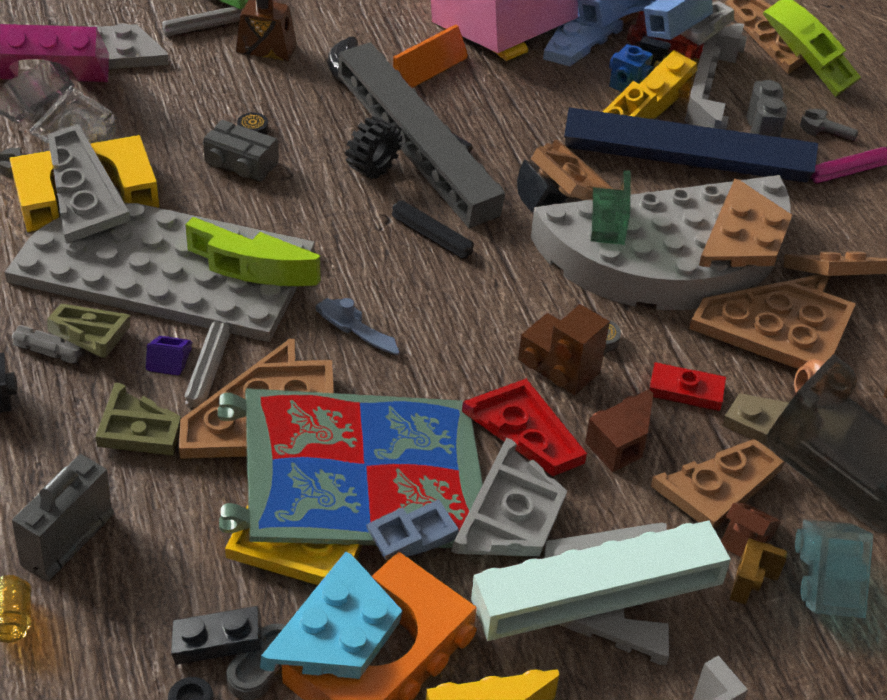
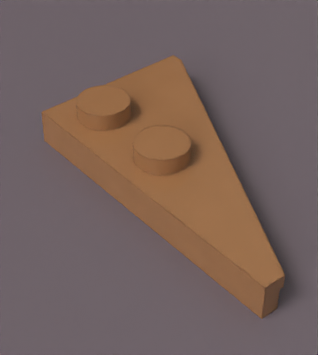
[784,251,887,276]

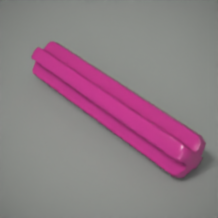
[810,147,887,184]

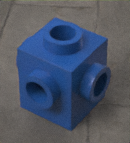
[609,44,654,92]

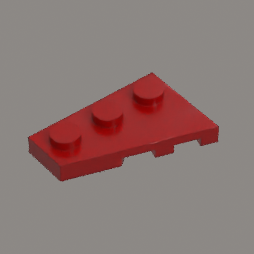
[462,378,587,476]

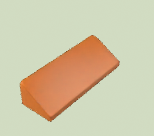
[393,24,468,88]

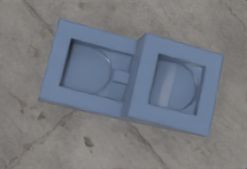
[366,499,459,560]

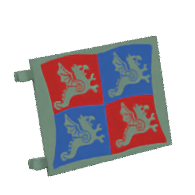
[218,388,483,548]

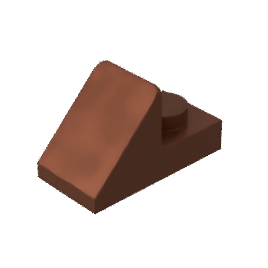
[721,503,781,557]

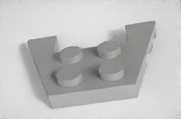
[544,523,669,665]

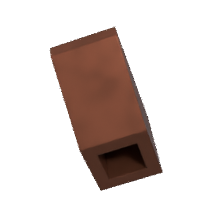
[585,389,654,473]

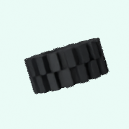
[345,116,402,179]

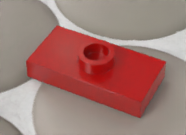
[649,362,726,411]

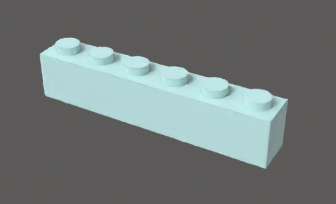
[471,520,731,641]

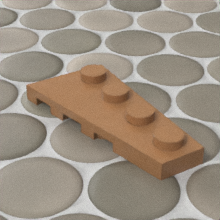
[725,0,807,74]

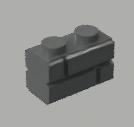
[203,120,279,182]

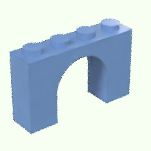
[577,0,713,40]

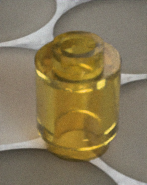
[0,575,31,643]

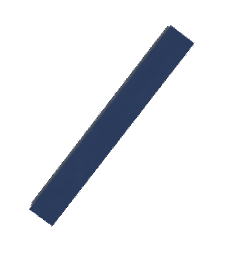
[564,107,818,183]

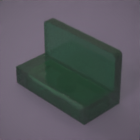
[590,170,631,245]

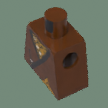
[236,0,297,61]

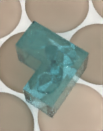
[795,519,873,618]

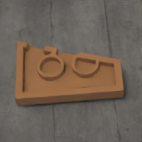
[651,439,785,530]

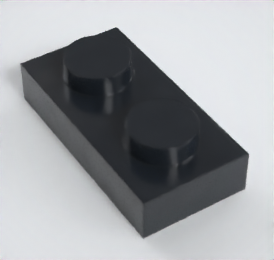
[171,606,262,665]

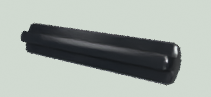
[392,200,474,259]

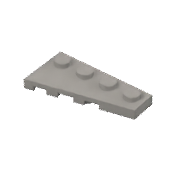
[47,124,131,244]

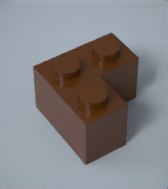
[518,304,610,395]

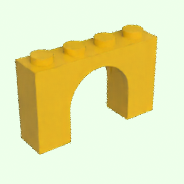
[9,135,159,232]

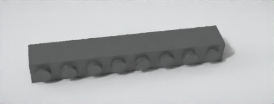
[338,42,505,228]

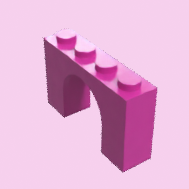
[0,24,109,82]

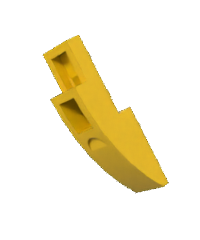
[603,50,697,119]

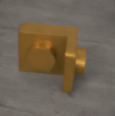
[730,538,788,605]

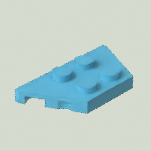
[260,552,402,679]

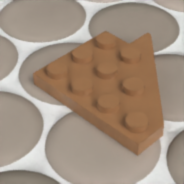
[689,274,856,369]
[179,339,334,459]

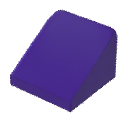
[145,335,193,375]

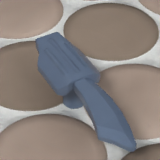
[316,298,399,355]

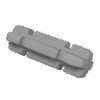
[12,325,83,364]

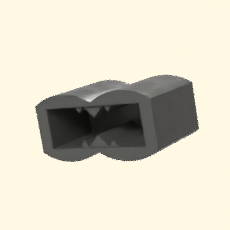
[746,80,787,138]

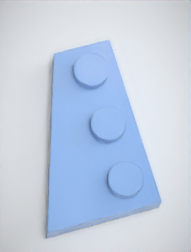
[543,8,623,66]

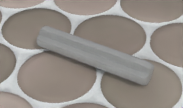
[162,7,244,36]
[184,321,230,408]

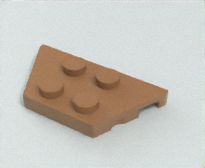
[531,140,621,200]
[699,179,792,267]

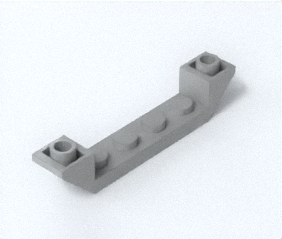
[685,23,747,130]

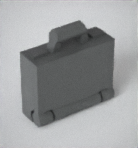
[12,454,114,582]

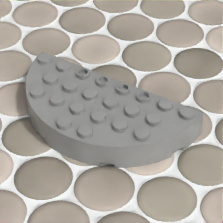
[531,175,791,310]

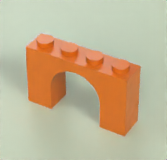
[282,551,477,700]

